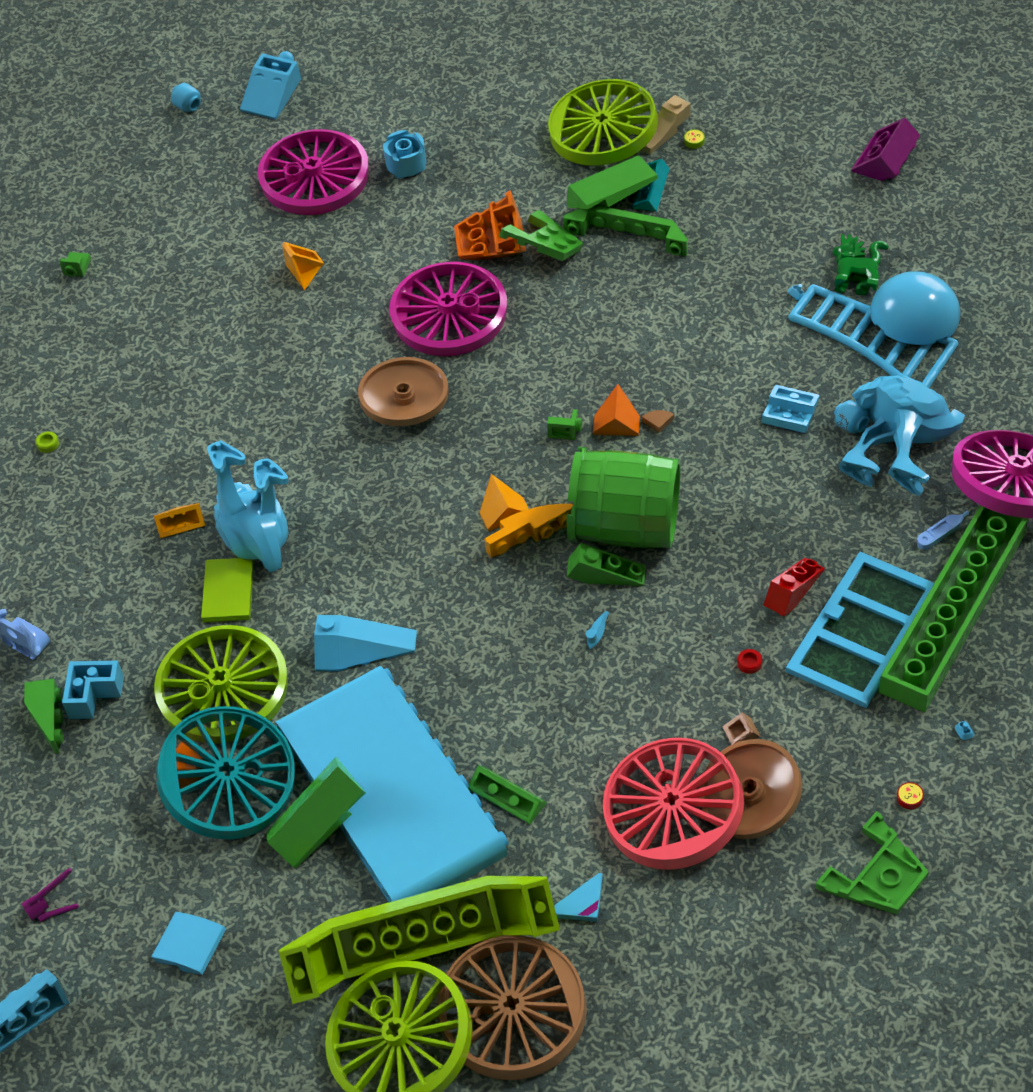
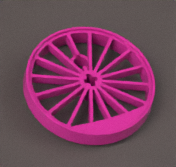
[258,129,369,215]
[390,262,507,356]
[951,430,1033,518]

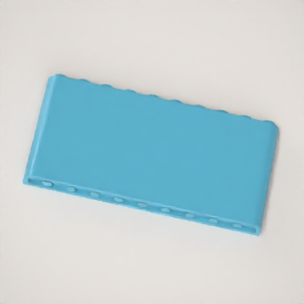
[275,666,509,902]

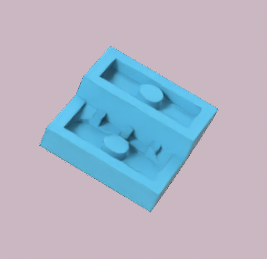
[761,385,819,433]
[151,912,226,975]

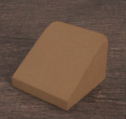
[722,712,761,744]

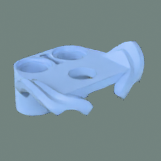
[0,609,51,660]

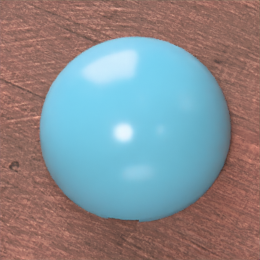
[870,271,960,345]

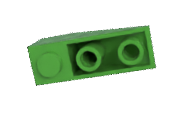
[567,543,646,586]
[24,678,63,754]

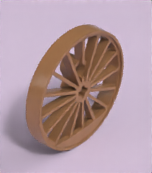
[438,935,587,1080]

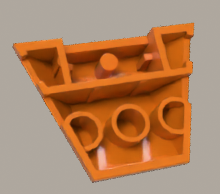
[454,190,527,260]

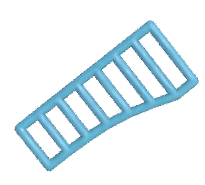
[788,284,958,388]

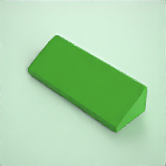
[468,765,547,824]

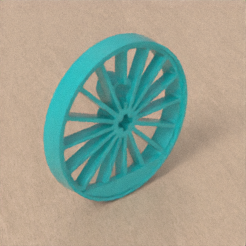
[156,706,295,839]

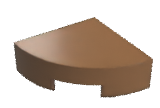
[642,410,674,433]

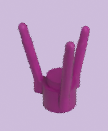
[21,868,79,922]

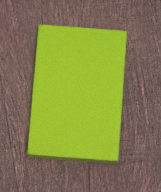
[201,558,254,622]

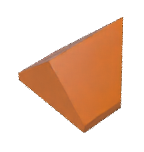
[593,384,640,436]

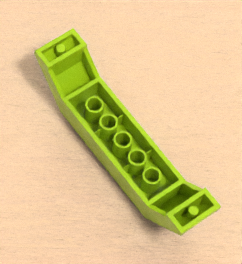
[279,876,560,1004]

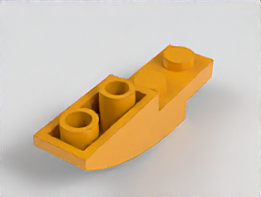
[484,504,573,558]

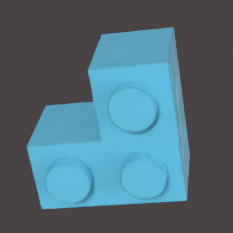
[62,660,124,719]

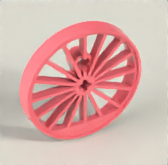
[603,738,744,870]

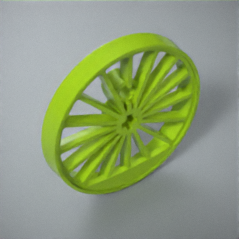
[548,79,658,166]
[154,625,288,744]
[325,961,472,1092]

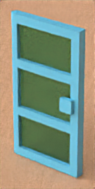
[786,552,934,708]

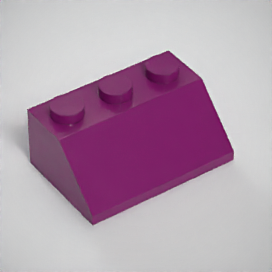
[851,117,920,181]

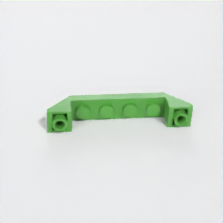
[563,205,688,256]

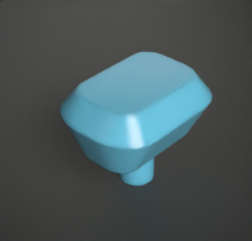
[788,284,804,300]
[955,721,974,740]

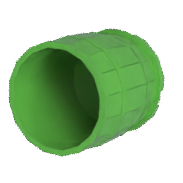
[567,446,681,548]

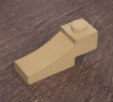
[642,95,691,154]

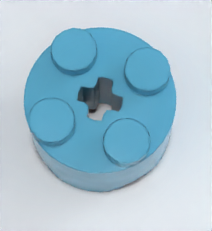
[383,130,427,179]

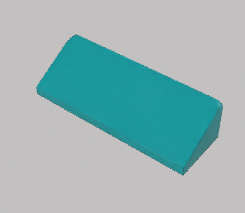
[632,159,669,211]

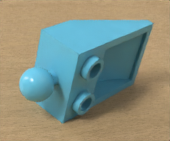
[240,51,301,120]

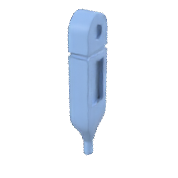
[917,511,969,550]

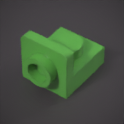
[60,252,91,277]
[547,409,582,440]

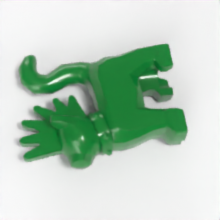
[832,234,889,296]

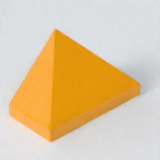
[154,503,205,538]

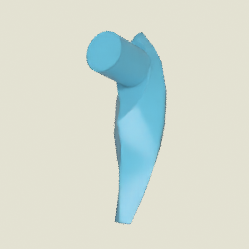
[586,611,609,649]

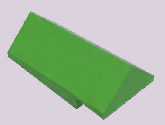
[567,155,659,209]
[266,757,366,869]

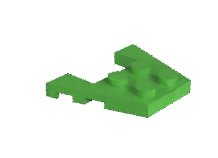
[499,210,583,261]
[815,811,929,915]

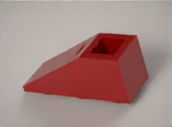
[763,557,825,616]

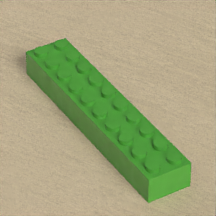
[879,505,1029,712]

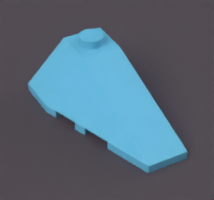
[314,615,417,672]

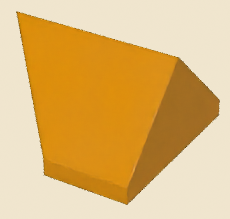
[282,242,324,291]
[480,474,529,531]

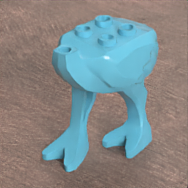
[839,375,965,496]
[207,440,289,572]

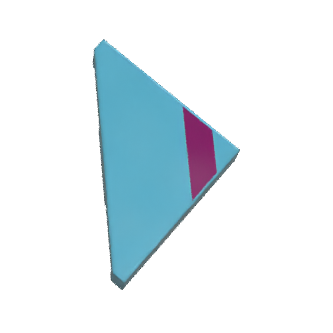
[554,873,603,922]

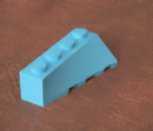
[0,969,70,1053]

